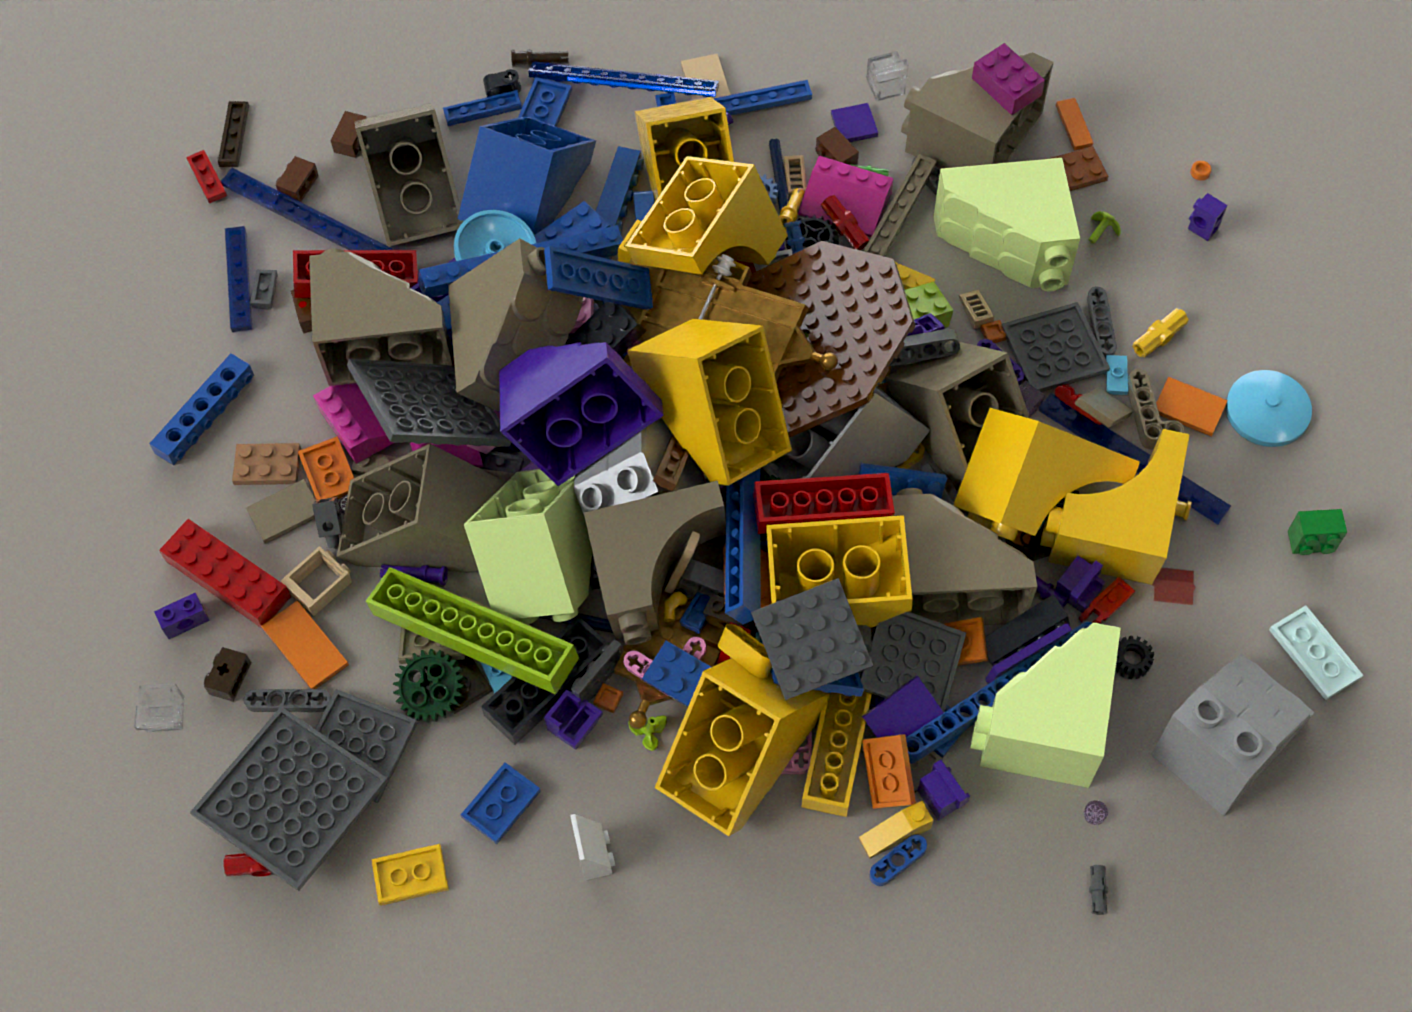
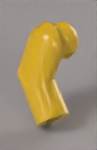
[664,592,687,622]

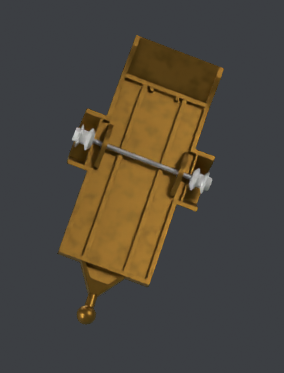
[626,254,838,382]

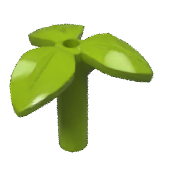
[1088,211,1121,244]
[628,715,667,751]

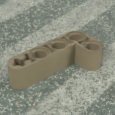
[1128,369,1184,450]

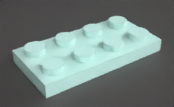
[1269,605,1363,700]

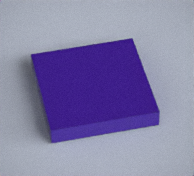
[831,103,878,142]

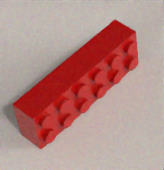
[293,250,418,298]
[753,473,895,534]
[159,519,292,628]

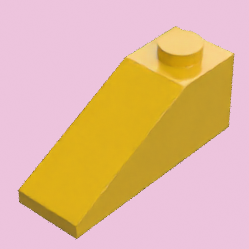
[859,801,933,858]

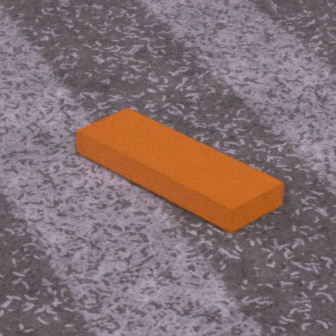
[1056,98,1093,151]

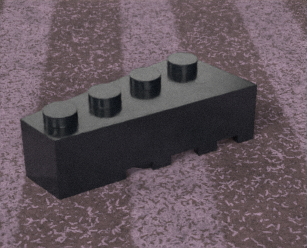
[985,594,1071,667]

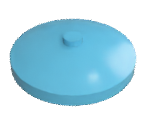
[454,210,536,261]
[1226,370,1312,447]

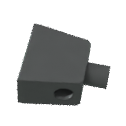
[312,496,342,548]

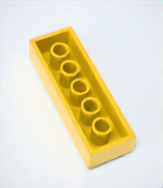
[801,691,872,817]

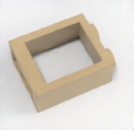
[281,546,352,617]

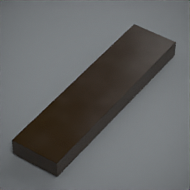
[218,101,249,167]

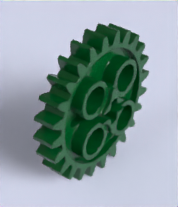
[393,649,466,723]

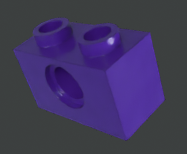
[1188,193,1228,241]
[154,593,210,639]

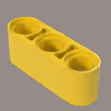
[718,624,772,679]

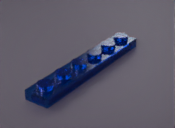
[225,226,253,333]

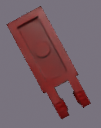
[1054,384,1103,425]
[1078,577,1135,624]

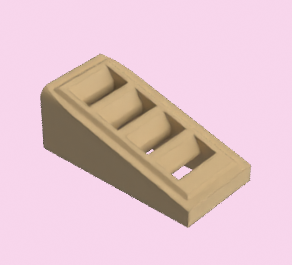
[784,155,807,195]
[959,290,994,330]

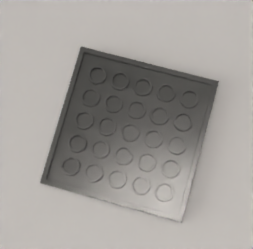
[347,359,511,447]
[190,707,388,891]

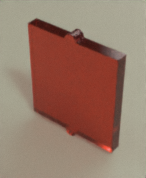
[1152,567,1196,605]

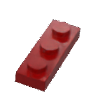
[186,150,227,204]

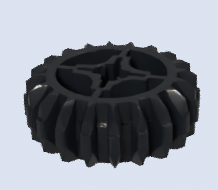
[785,214,839,250]

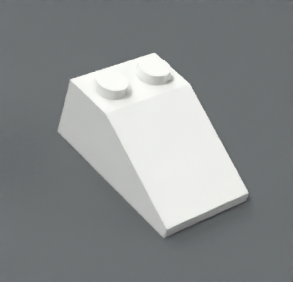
[570,814,615,881]

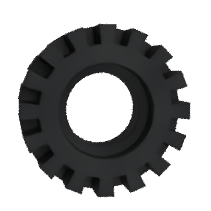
[1115,636,1154,680]

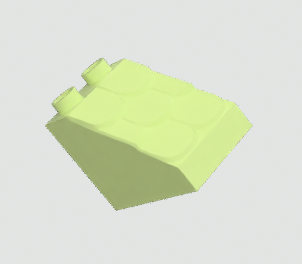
[933,158,1080,292]
[464,469,593,625]
[970,623,1121,788]

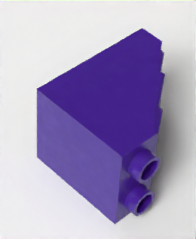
[499,342,664,486]

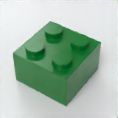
[1288,509,1347,555]

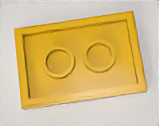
[371,844,449,906]

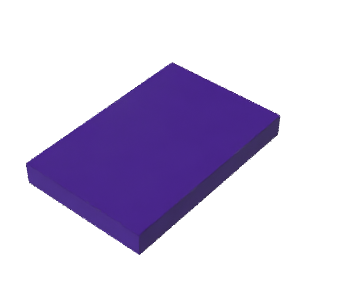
[862,676,944,737]

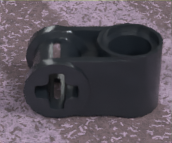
[483,69,521,97]

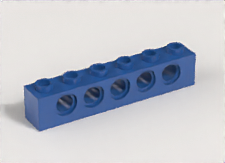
[149,353,254,466]

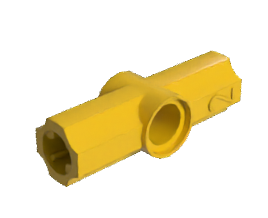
[1132,308,1189,358]

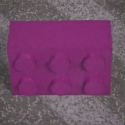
[972,43,1045,115]

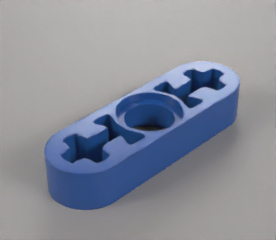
[869,834,927,886]

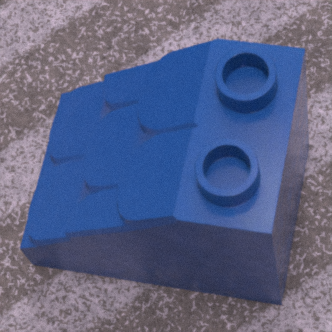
[458,116,596,235]

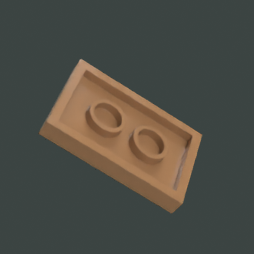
[232,443,301,485]

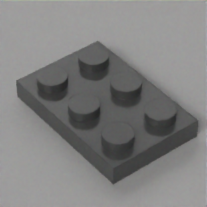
[572,639,623,702]

